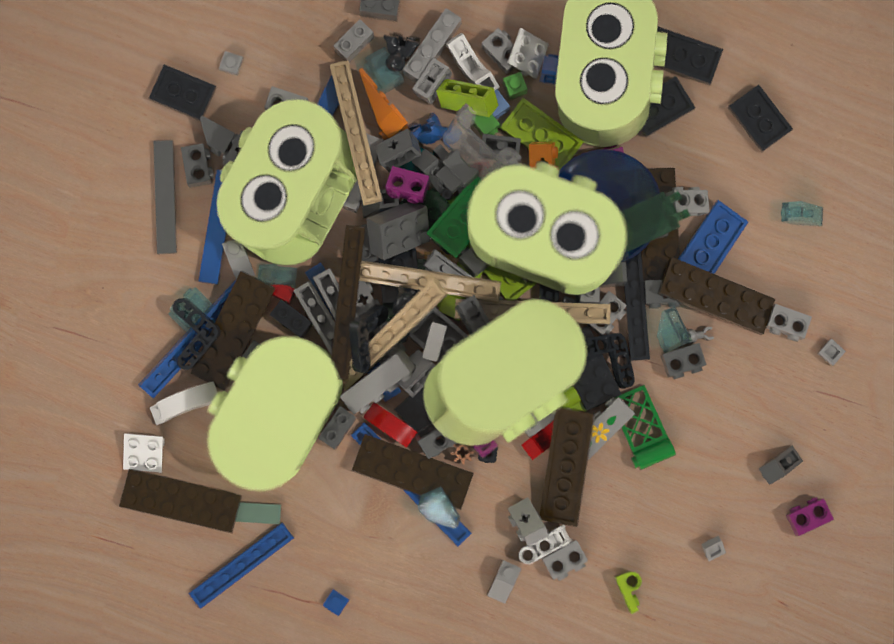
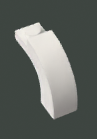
[446,33,499,90]
[150,382,218,425]

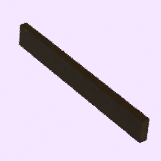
[331,225,365,381]

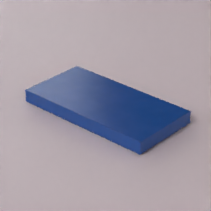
[678,200,748,274]

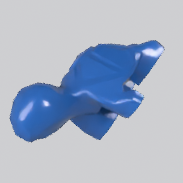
[408,113,463,145]

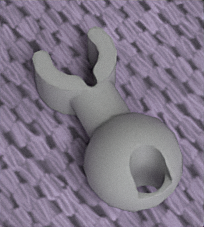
[683,327,714,344]

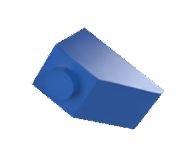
[540,54,559,85]

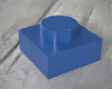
[322,589,349,616]

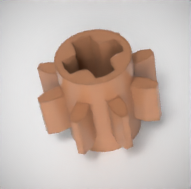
[451,444,475,465]

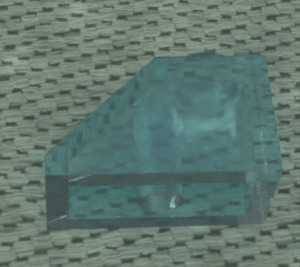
[781,201,823,226]
[657,306,692,353]
[418,487,460,529]

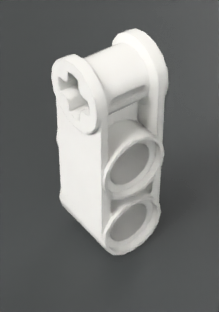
[518,525,573,564]

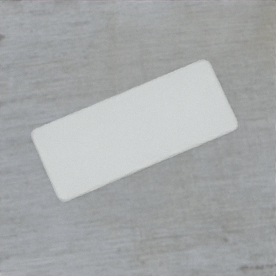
[422,322,447,362]

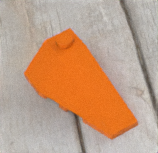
[359,68,408,140]

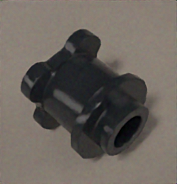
[478,447,498,463]

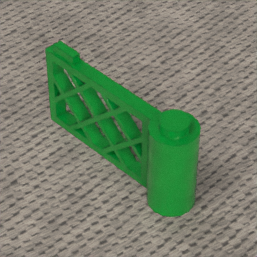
[615,385,676,470]

